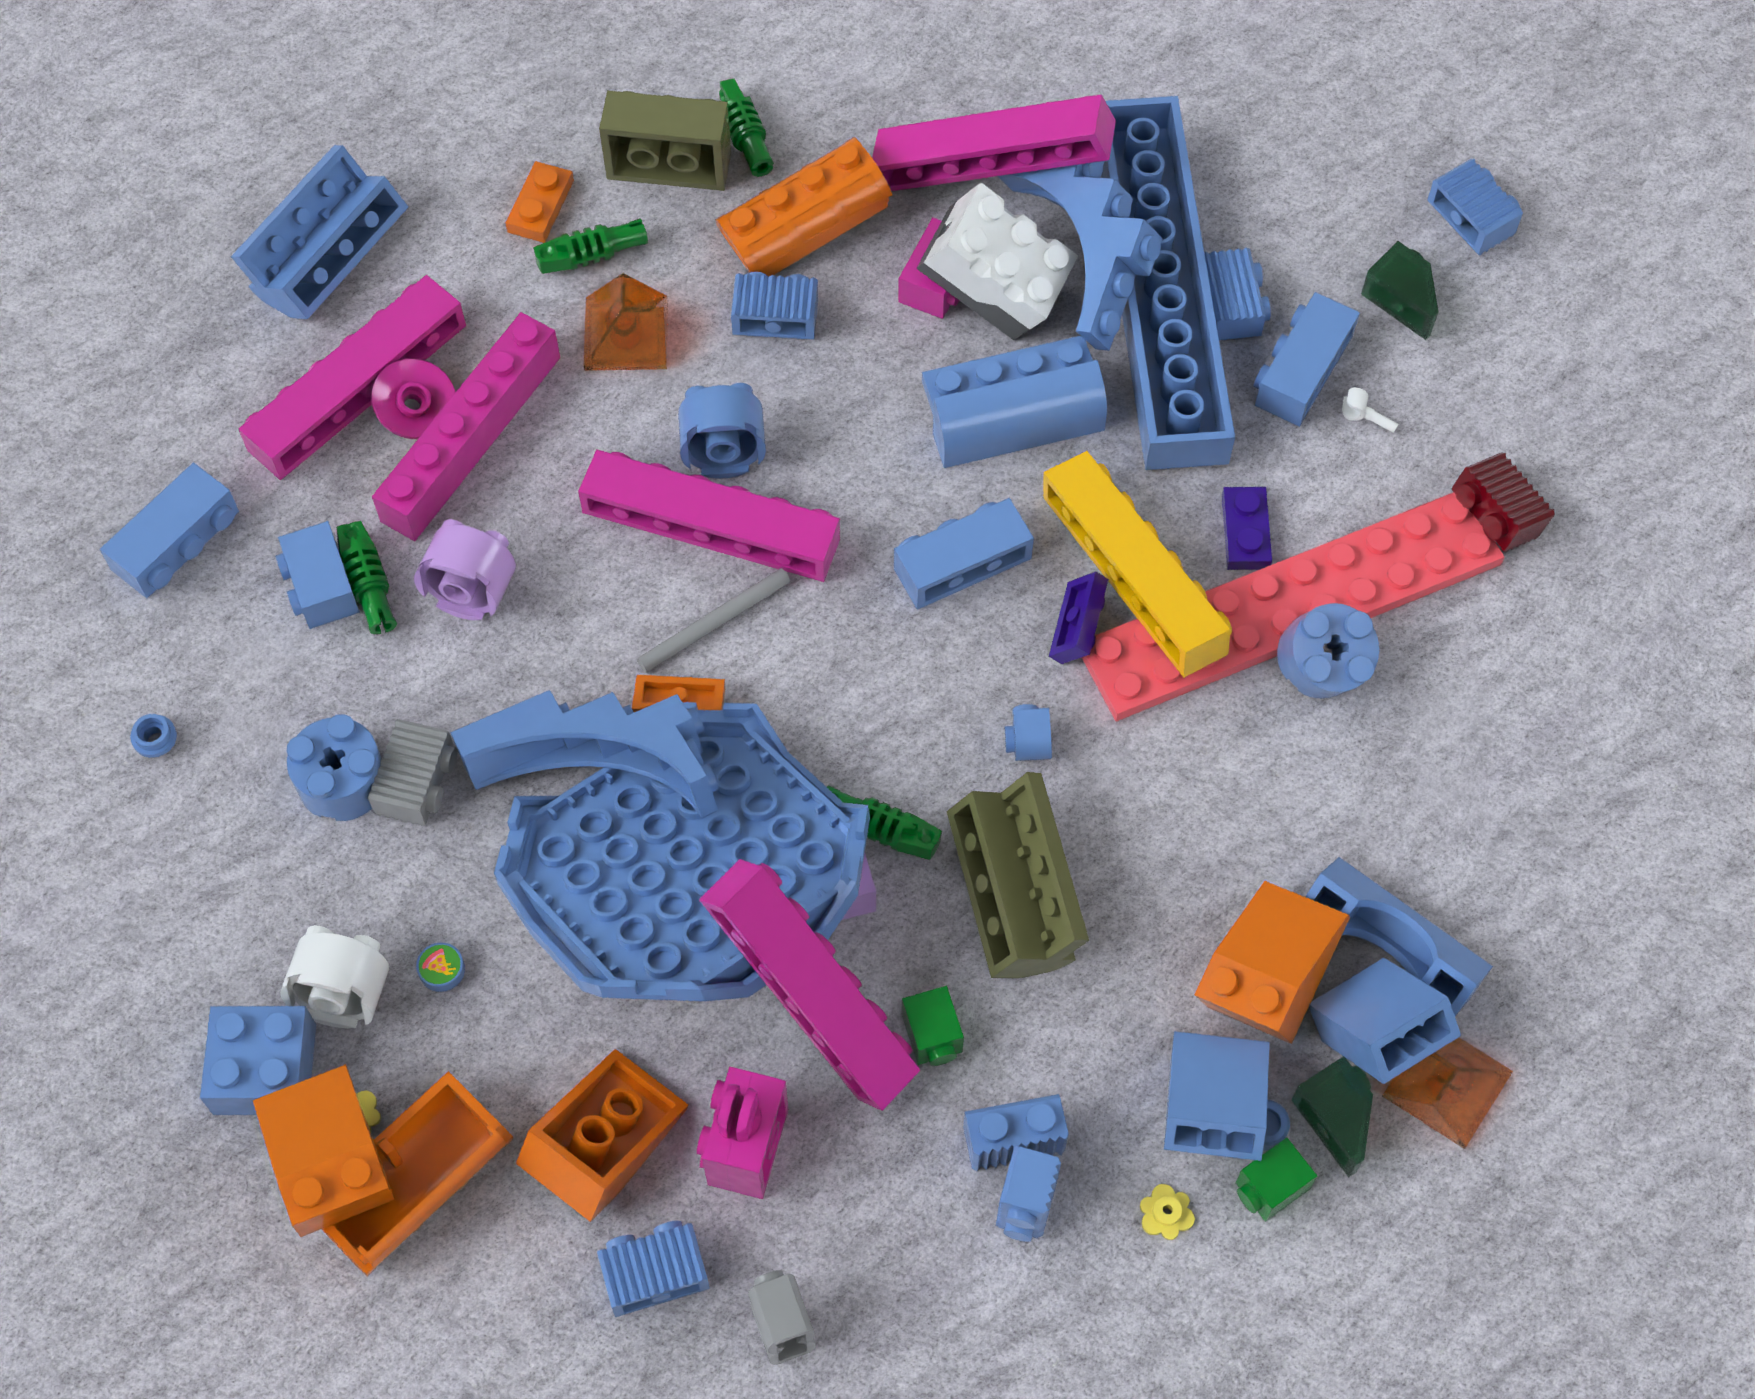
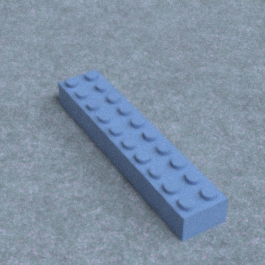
[1101,96,1235,470]

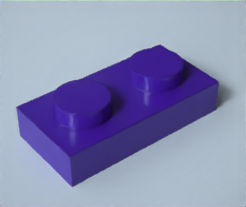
[1222,487,1272,570]
[1048,571,1109,664]

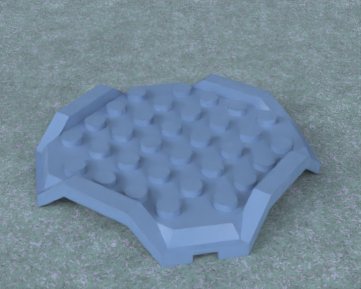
[494,702,870,1001]

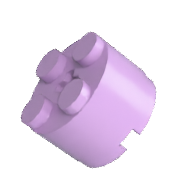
[414,519,516,620]

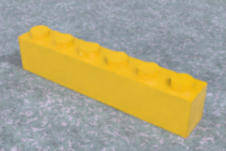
[1043,451,1232,678]

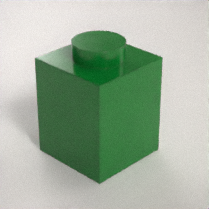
[901,986,964,1066]
[1236,1138,1318,1222]

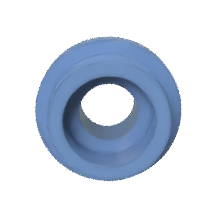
[130,714,177,758]

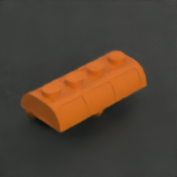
[715,137,893,277]
[322,1071,514,1277]

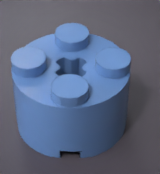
[678,383,766,479]
[1277,603,1379,699]
[286,714,382,821]

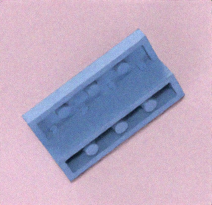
[231,145,408,319]
[922,336,1107,468]

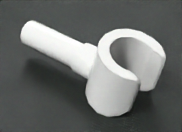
[1342,387,1398,433]

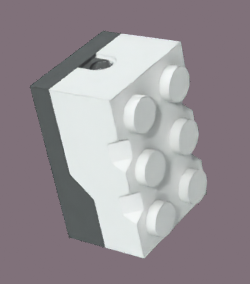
[916,182,1078,340]

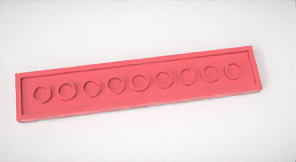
[1081,492,1504,722]

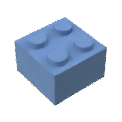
[200,1006,316,1115]

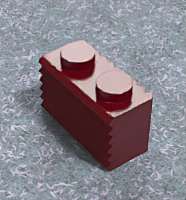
[1451,452,1555,553]

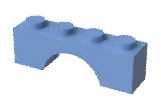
[1305,857,1493,1017]

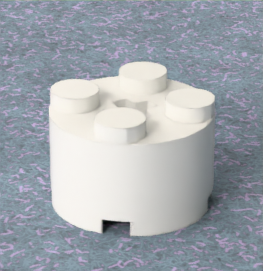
[280,925,389,1029]

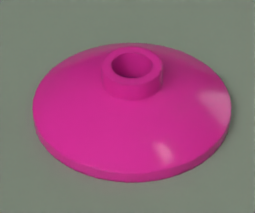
[371,359,455,439]

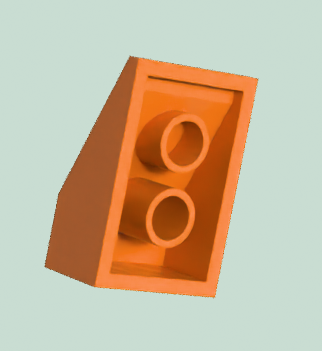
[1194,881,1350,1044]
[516,1049,689,1222]
[253,1064,395,1237]

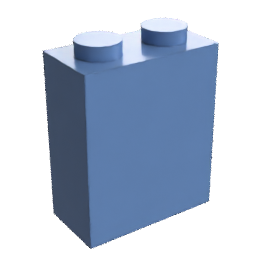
[1309,958,1461,1084]
[1164,1031,1270,1161]

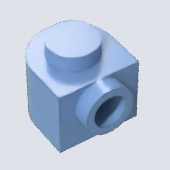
[1004,704,1052,761]

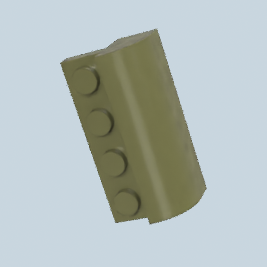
[946,772,1089,978]

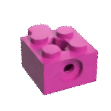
[697,1066,789,1199]

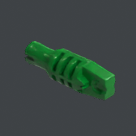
[719,78,774,177]
[533,218,648,274]
[336,521,397,635]
[827,785,942,860]

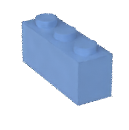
[1253,292,1360,427]
[100,462,239,599]
[894,498,1034,610]

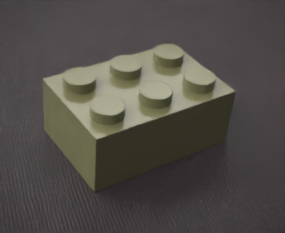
[599,90,732,191]

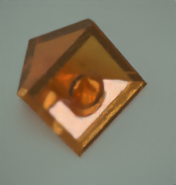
[583,273,668,371]
[1382,1037,1513,1149]

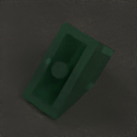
[1361,241,1439,340]
[1291,1056,1373,1178]

